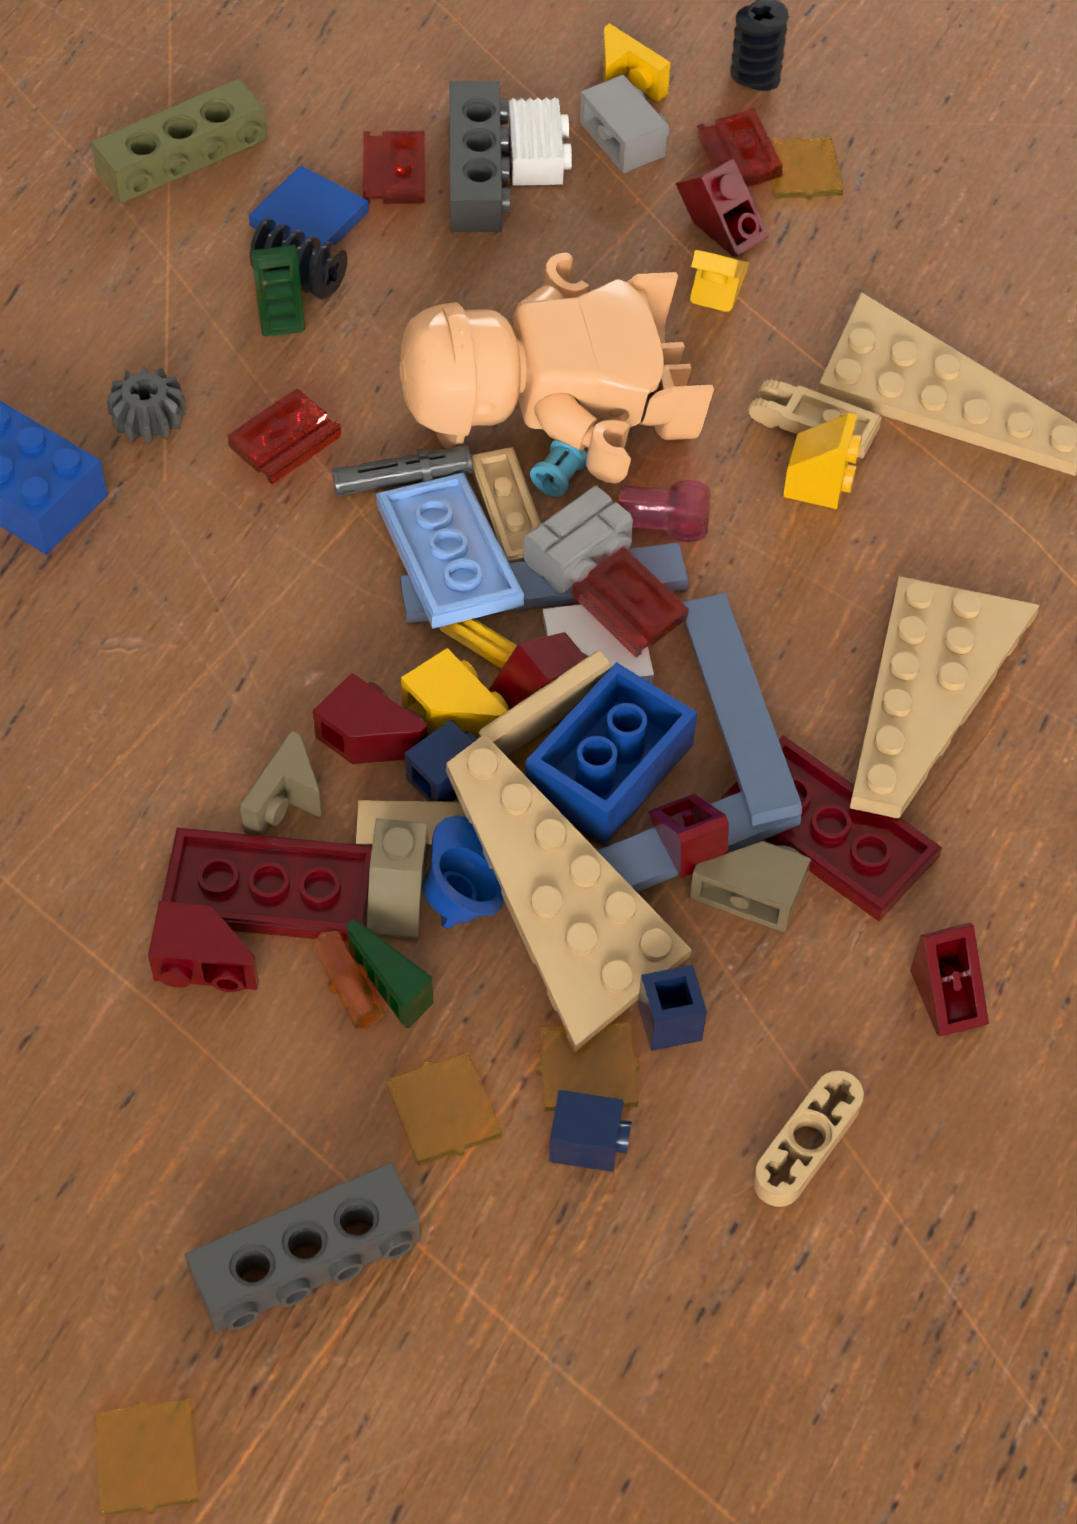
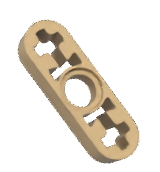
[753,1071,864,1207]

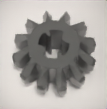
[107,366,186,444]

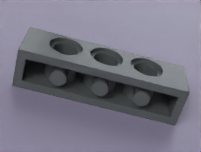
[449,81,510,232]
[184,1162,421,1333]

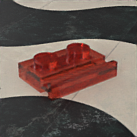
[697,108,783,187]
[363,131,425,204]
[227,388,341,484]
[572,547,689,658]

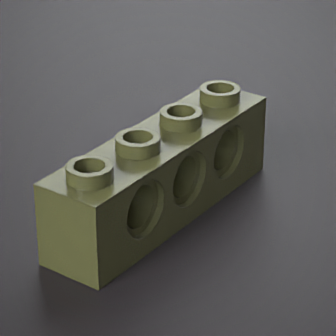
[91,78,267,203]

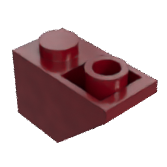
[675,158,769,257]
[313,673,428,764]
[148,901,259,992]

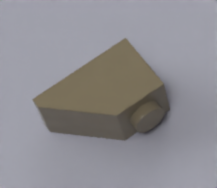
[367,818,429,940]
[690,841,811,933]

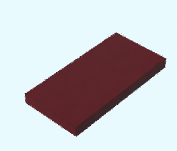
[721,735,942,921]
[161,828,372,942]

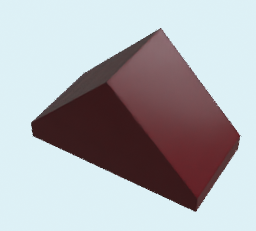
[489,632,587,710]
[648,793,729,878]
[910,922,989,1037]

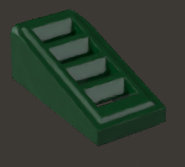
[251,245,305,337]
[346,919,433,1029]

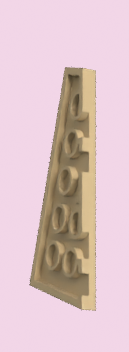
[818,292,1077,476]
[850,576,1040,819]
[446,734,692,1053]

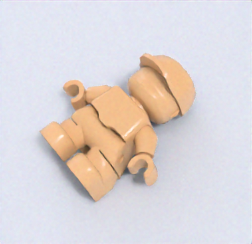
[400,252,714,483]

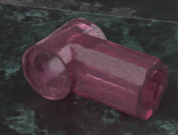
[619,480,711,542]

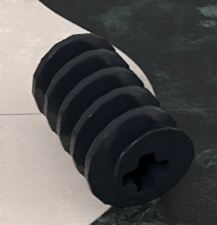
[730,0,789,91]
[250,218,347,299]

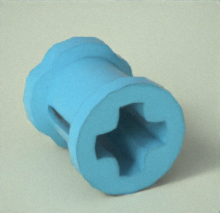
[530,440,587,497]

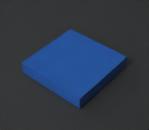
[248,166,369,247]

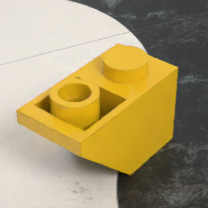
[783,413,862,509]
[401,648,509,739]

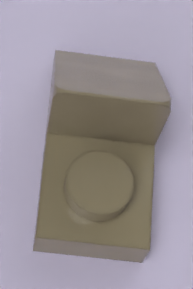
[240,731,322,836]

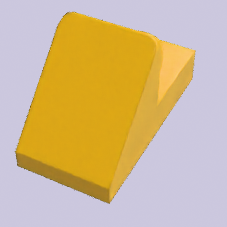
[602,23,671,102]
[690,249,749,312]

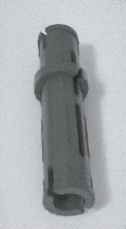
[331,444,473,497]

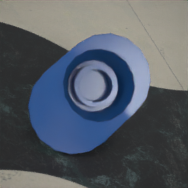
[423,815,504,929]

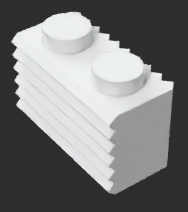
[509,97,572,186]

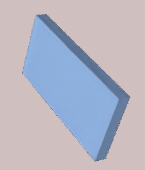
[376,473,524,629]

